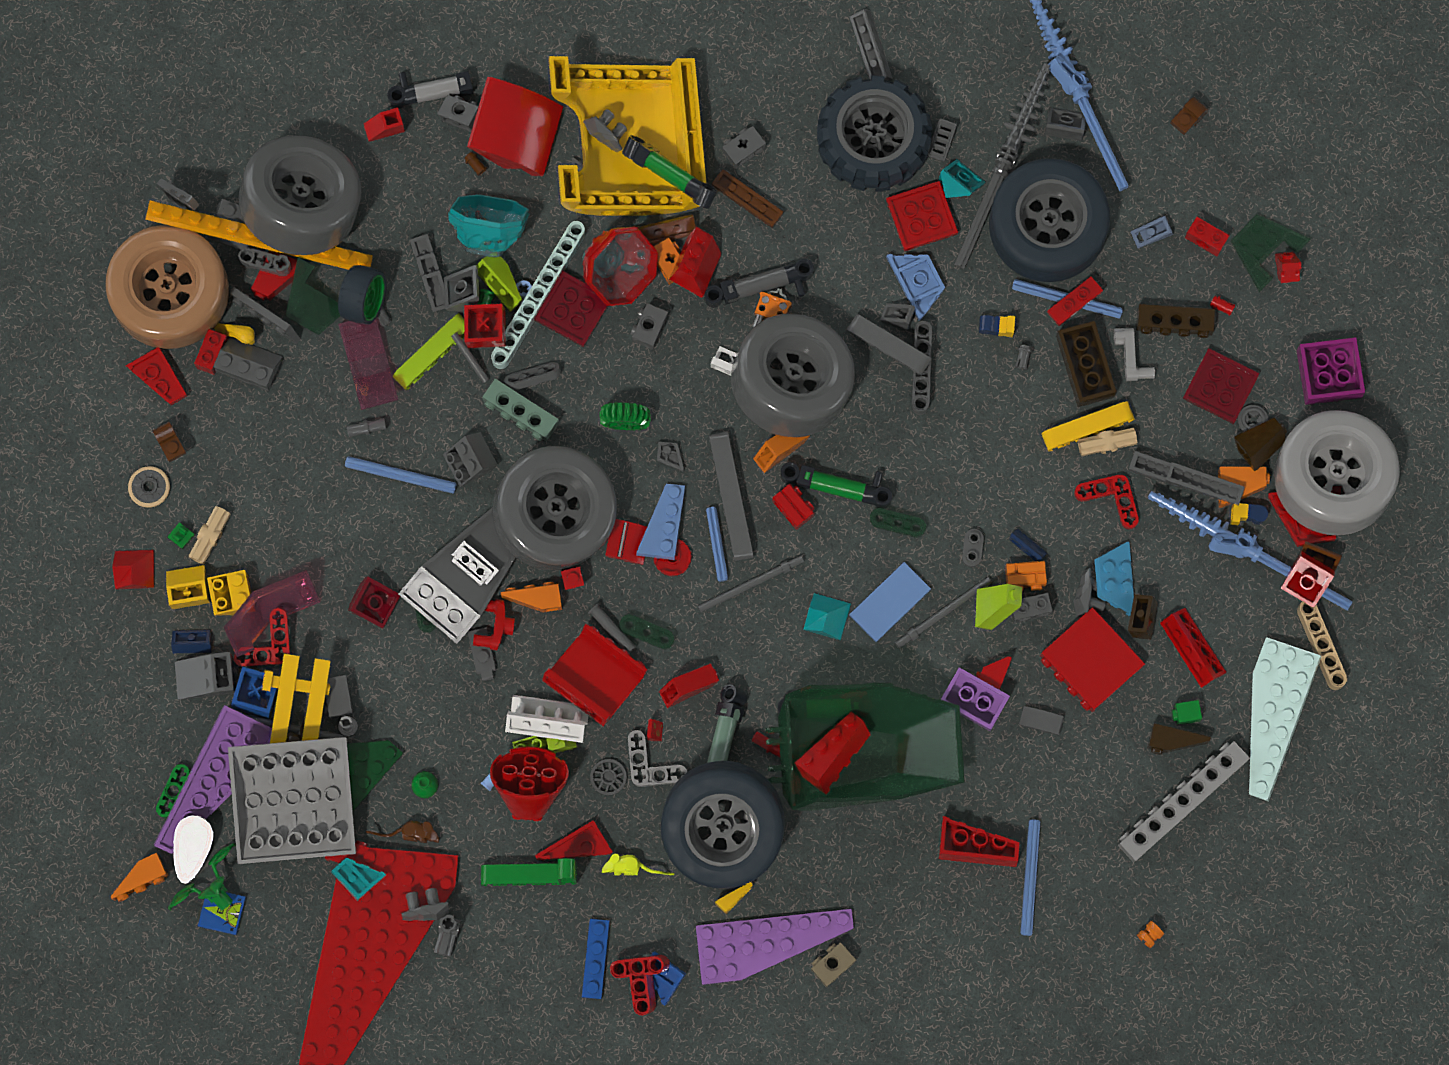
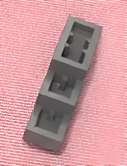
[409,234,445,312]

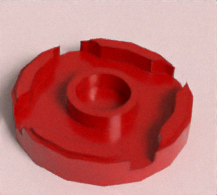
[654,539,691,576]

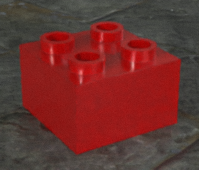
[464,304,506,348]

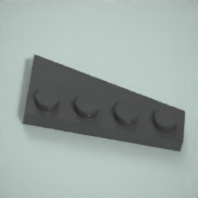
[230,287,300,344]

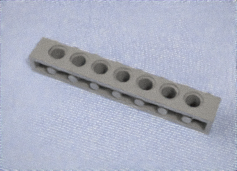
[1118,741,1250,863]

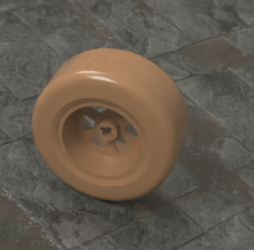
[106,225,229,349]

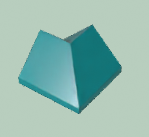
[938,159,986,198]
[803,593,851,640]

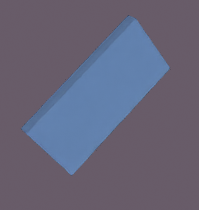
[849,562,931,642]

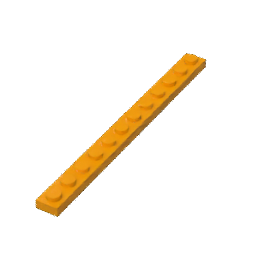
[145,200,373,270]

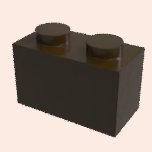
[1128,594,1158,640]

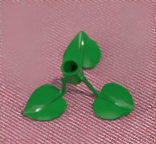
[168,843,236,911]

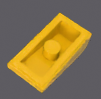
[715,882,753,914]

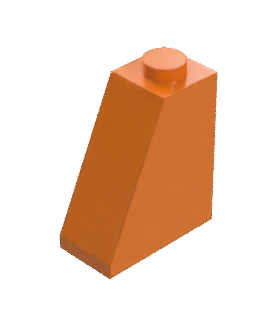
[753,435,810,473]
[1218,467,1270,508]

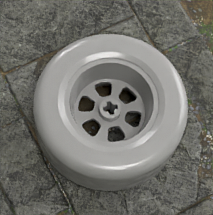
[1274,410,1400,535]

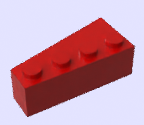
[795,712,871,795]
[938,816,1019,867]

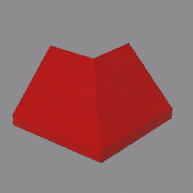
[112,550,154,589]

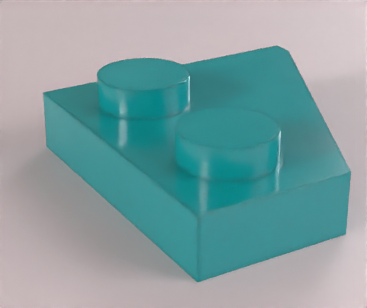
[331,858,386,901]

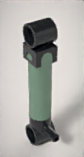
[707,684,747,763]

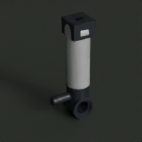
[387,71,473,109]

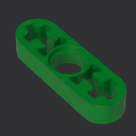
[156,764,190,818]

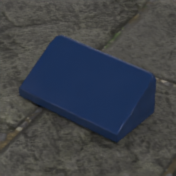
[1009,529,1047,562]
[171,630,211,654]

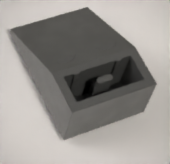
[175,652,236,700]

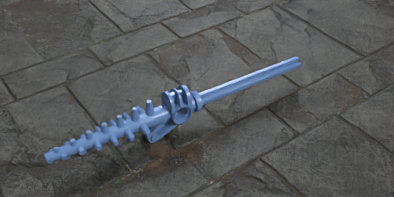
[1030,0,1129,191]
[1148,491,1352,611]

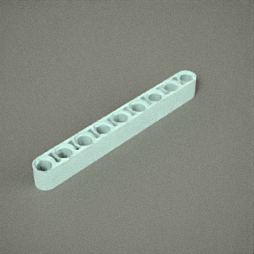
[491,221,585,369]

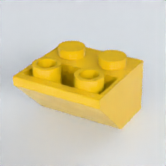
[166,565,210,609]
[207,570,255,616]

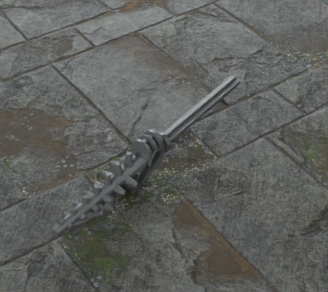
[954,63,1050,269]

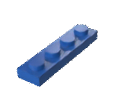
[582,919,609,999]

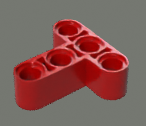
[610,955,670,1016]

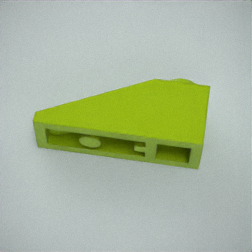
[477,252,522,312]

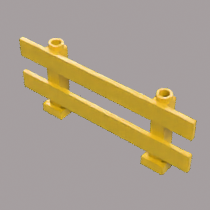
[262,654,330,743]

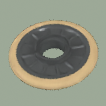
[128,466,170,507]

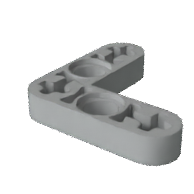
[628,730,687,787]

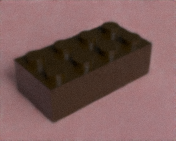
[1056,321,1116,407]

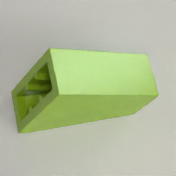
[975,584,1022,630]

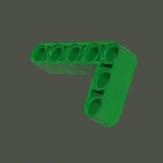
[481,859,577,886]

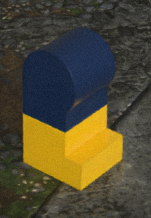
[979,315,1015,337]
[1230,503,1268,525]

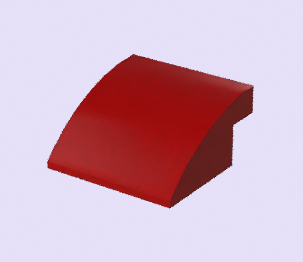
[467,77,563,176]

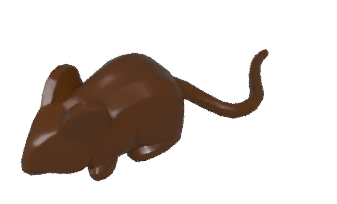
[366,821,439,843]

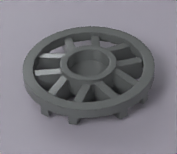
[590,759,627,795]

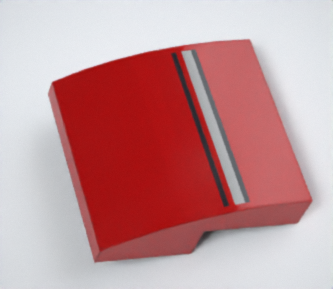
[605,519,647,565]

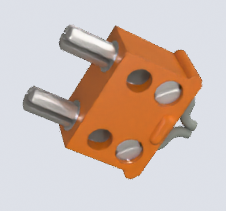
[753,288,792,327]

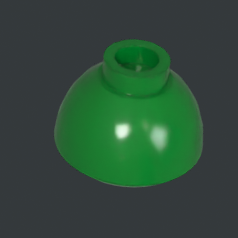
[411,771,438,798]

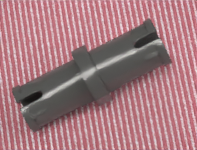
[346,418,386,437]

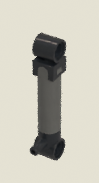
[704,259,814,308]

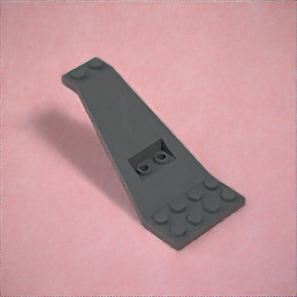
[398,490,547,644]

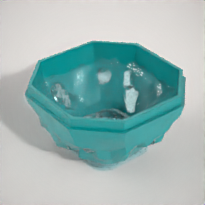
[448,194,530,257]

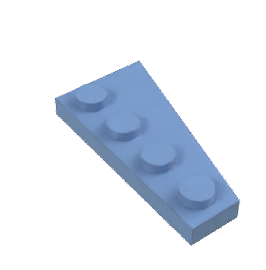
[636,484,685,560]

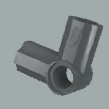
[434,915,462,957]

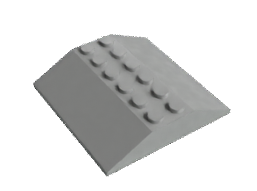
[228,737,356,864]

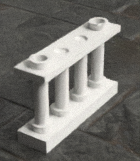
[505,695,589,743]

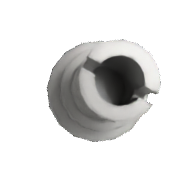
[338,716,358,736]

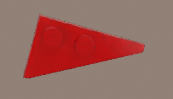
[535,820,613,861]

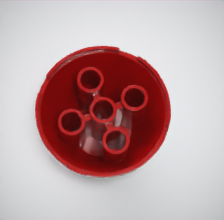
[490,747,569,821]

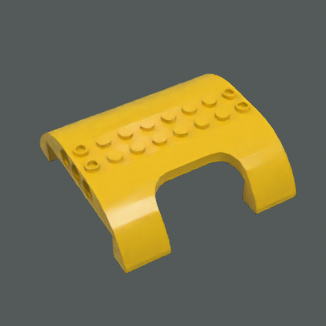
[549,56,706,216]

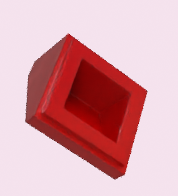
[647,719,663,741]

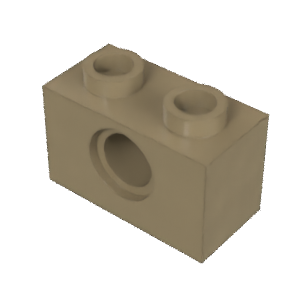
[811,942,856,988]

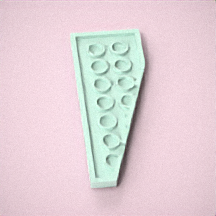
[1249,637,1321,802]

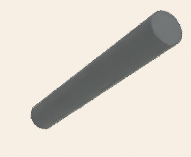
[451,332,489,383]

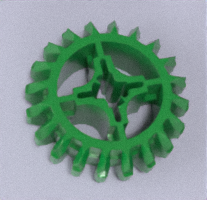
[599,402,651,431]

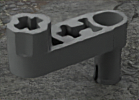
[238,248,292,276]

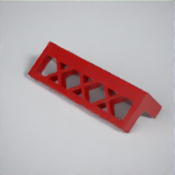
[1160,608,1226,688]

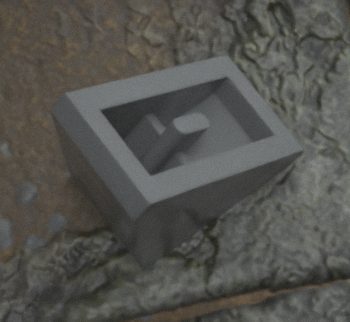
[880,303,915,330]

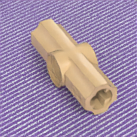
[1078,428,1137,456]
[189,506,231,565]

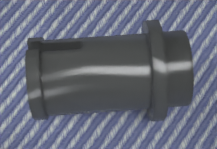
[1015,345,1032,370]

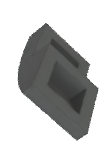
[1019,706,1064,735]

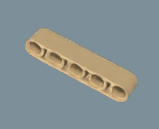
[1297,601,1347,690]

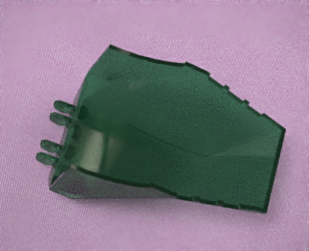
[765,682,965,811]

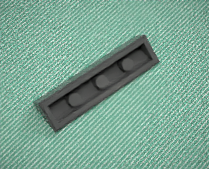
[849,9,893,80]

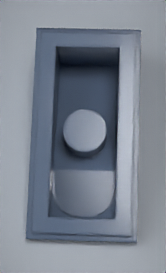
[1131,216,1174,248]

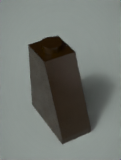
[1234,418,1287,471]

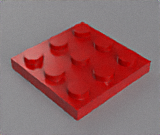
[886,181,958,252]

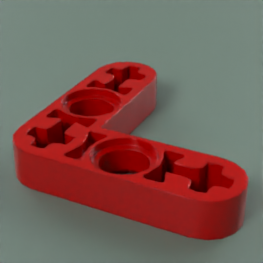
[1074,475,1139,529]
[234,607,291,666]

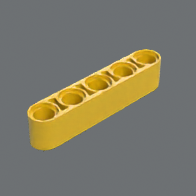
[1041,401,1135,452]

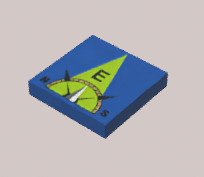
[198,892,246,935]

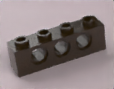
[1136,304,1215,338]

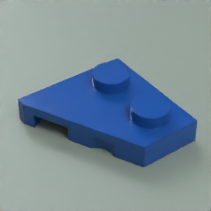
[650,951,686,1006]

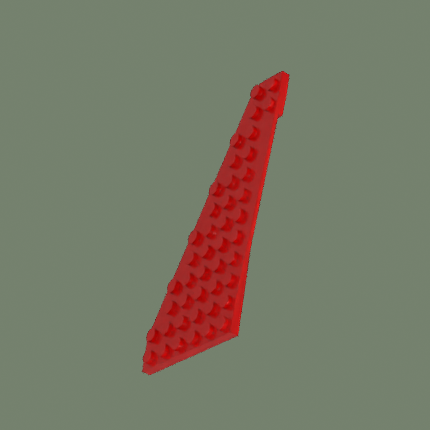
[299,847,458,1065]

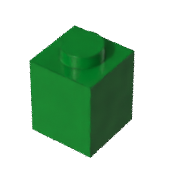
[1171,700,1202,725]

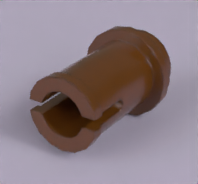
[464,151,487,176]

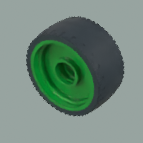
[338,265,386,325]

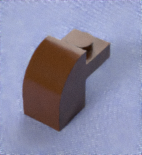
[1170,97,1209,135]
[152,422,186,463]

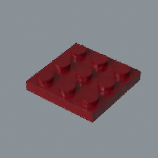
[534,271,608,348]
[1183,348,1259,424]

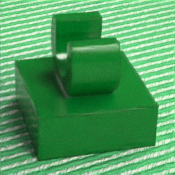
[167,522,195,550]

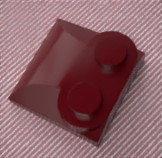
[348,576,400,629]

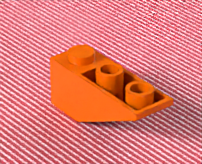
[501,582,562,612]
[111,853,168,902]

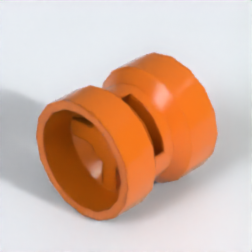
[1137,921,1164,948]

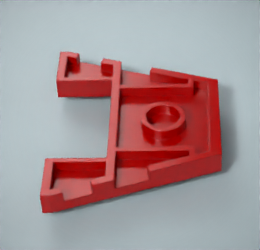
[1268,484,1342,547]

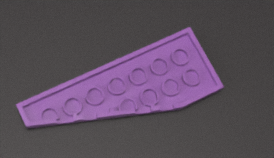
[154,705,272,854]
[696,909,854,985]

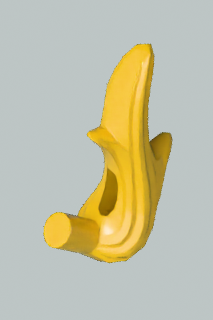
[214,323,255,345]

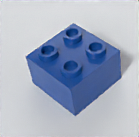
[231,667,278,719]

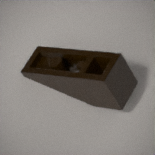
[1147,723,1211,755]

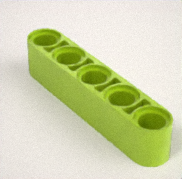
[393,313,464,390]

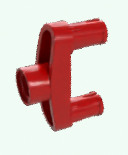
[473,599,515,651]

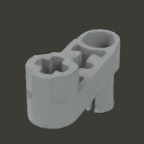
[1114,328,1155,381]

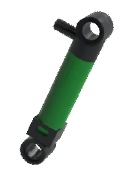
[622,135,718,209]
[780,462,892,509]

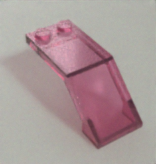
[338,319,398,410]
[224,570,320,657]

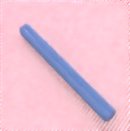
[1012,279,1123,318]
[345,457,456,494]
[1021,820,1040,936]

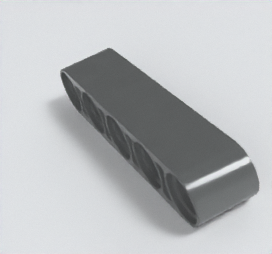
[846,314,932,376]
[911,321,932,415]

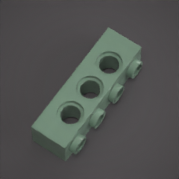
[482,379,559,442]

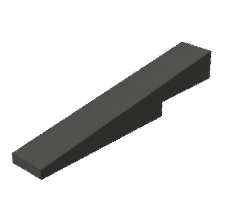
[1128,451,1245,505]

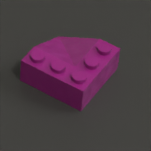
[1296,338,1365,405]

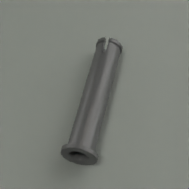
[588,603,637,654]

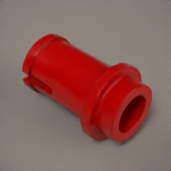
[1210,296,1235,316]

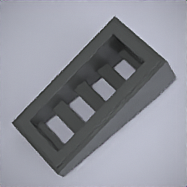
[927,119,957,162]

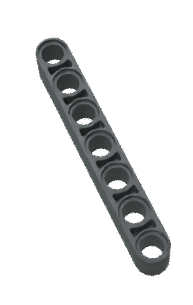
[709,431,753,562]

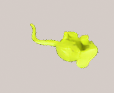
[601,854,674,875]

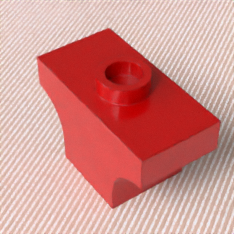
[1275,252,1301,283]

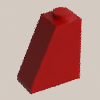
[251,250,307,301]
[659,664,719,708]

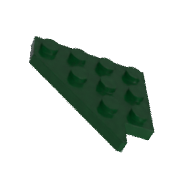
[347,740,404,812]

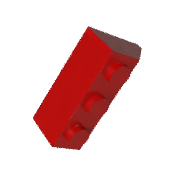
[669,227,721,298]

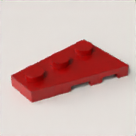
[126,347,187,405]

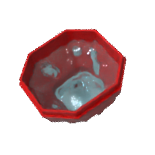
[582,226,658,306]

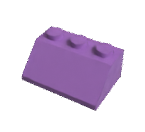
[940,668,1010,731]

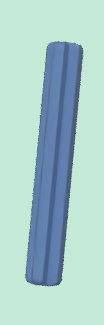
[706,507,728,582]

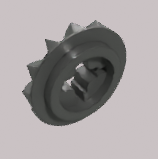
[1238,405,1268,432]

